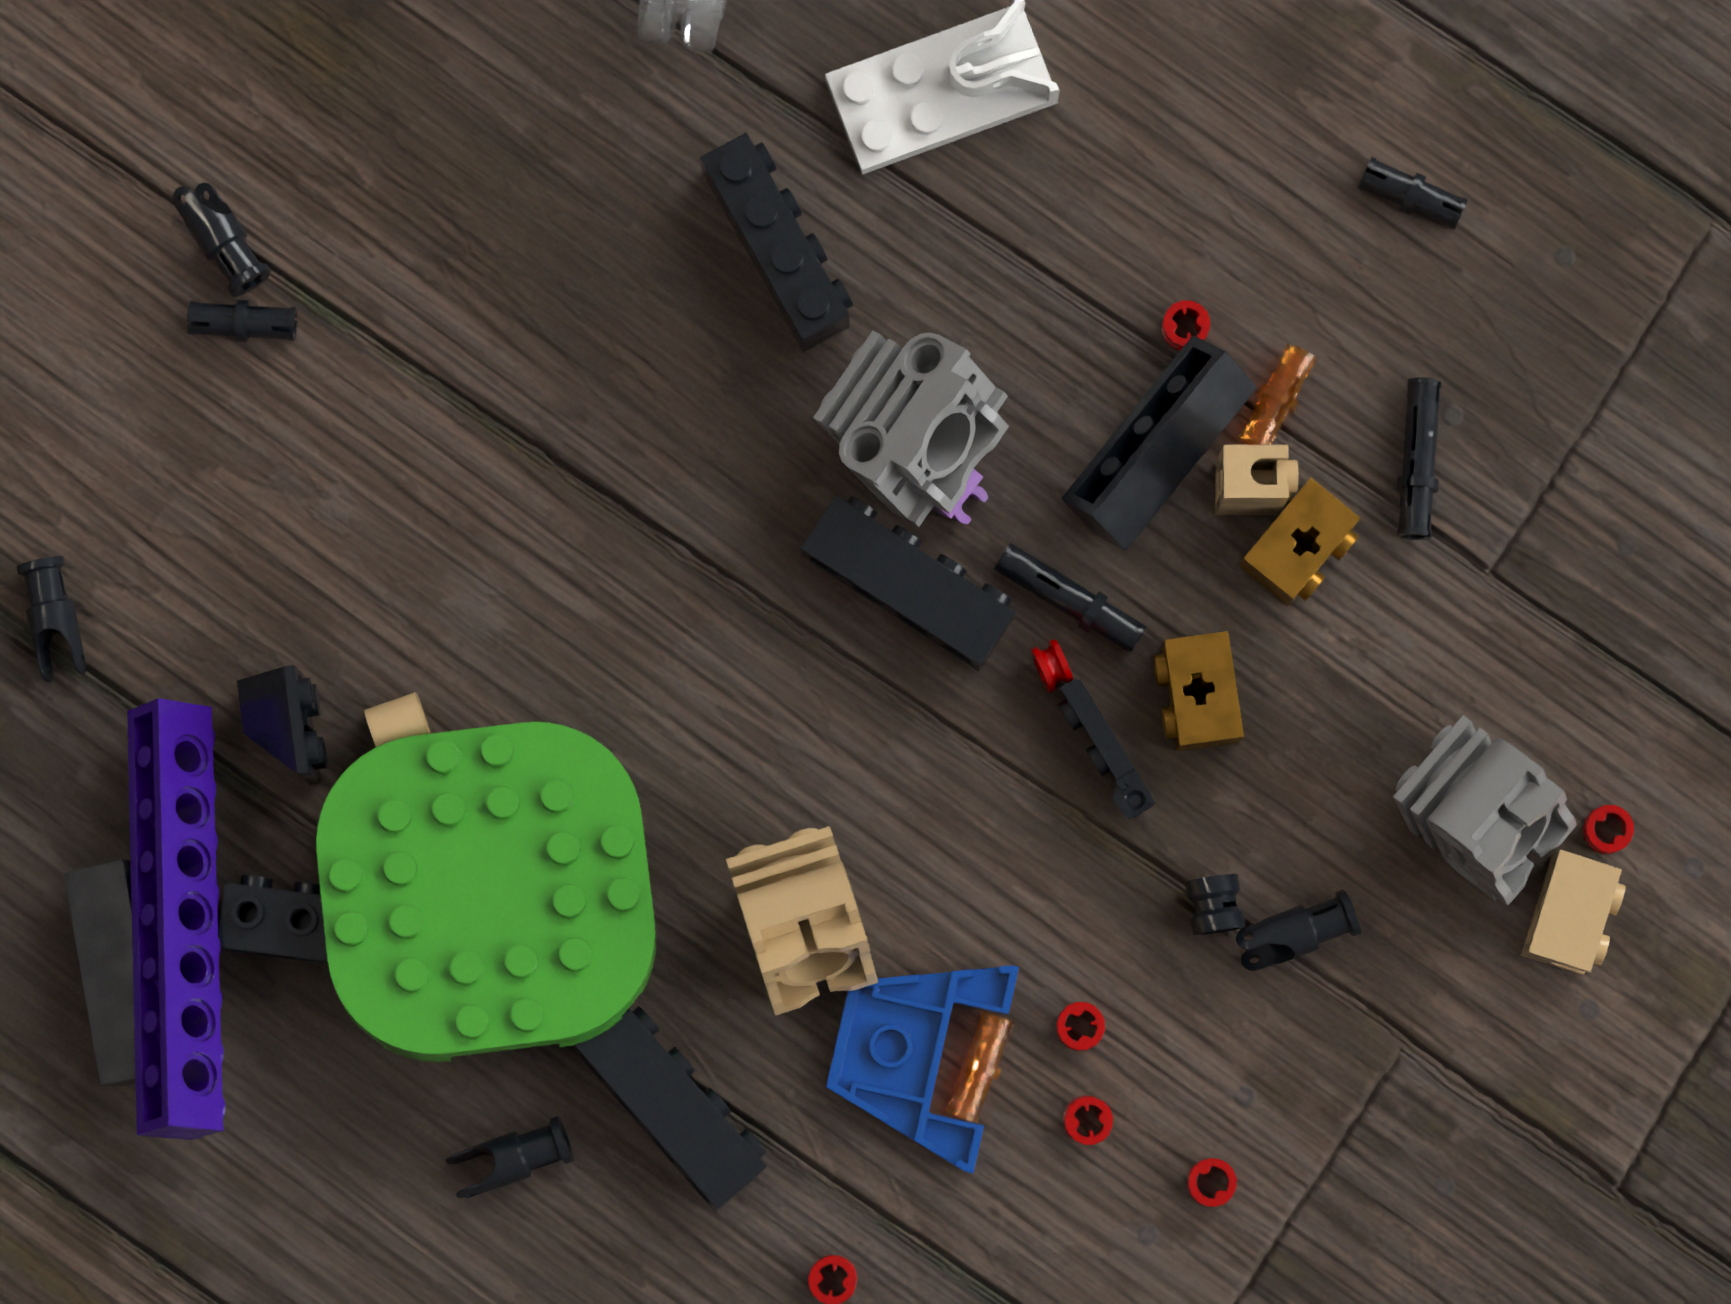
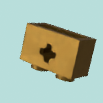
[1239,477,1360,606]
[1153,631,1244,751]

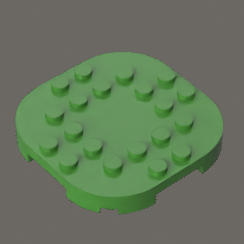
[316,722,656,1062]

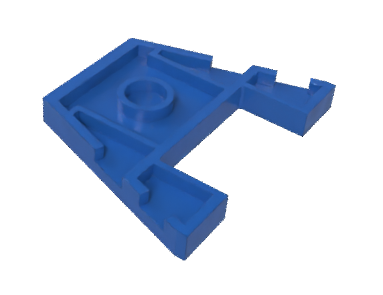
[826,965,1019,1174]

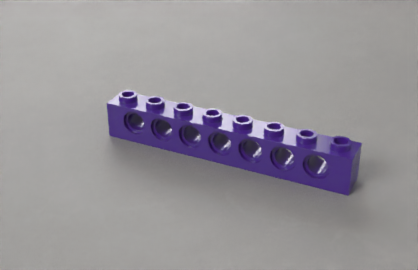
[127,698,225,1140]

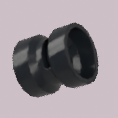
[1185,874,1246,935]

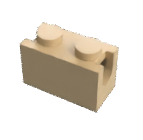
[1215,445,1298,515]
[1521,849,1626,975]

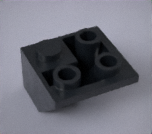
[237,665,328,784]

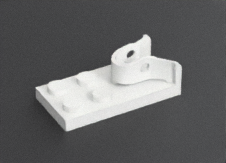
[825,0,1060,175]

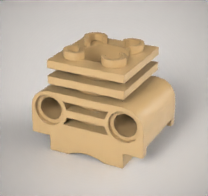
[726,826,878,1016]

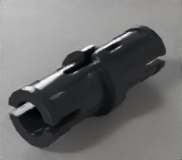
[1358,157,1468,230]
[187,300,298,342]

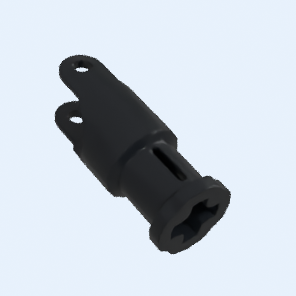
[173,183,271,297]
[16,556,86,683]
[1236,889,1361,971]
[446,1116,574,1198]

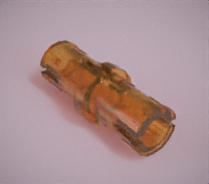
[1238,344,1317,445]
[945,1011,1014,1124]

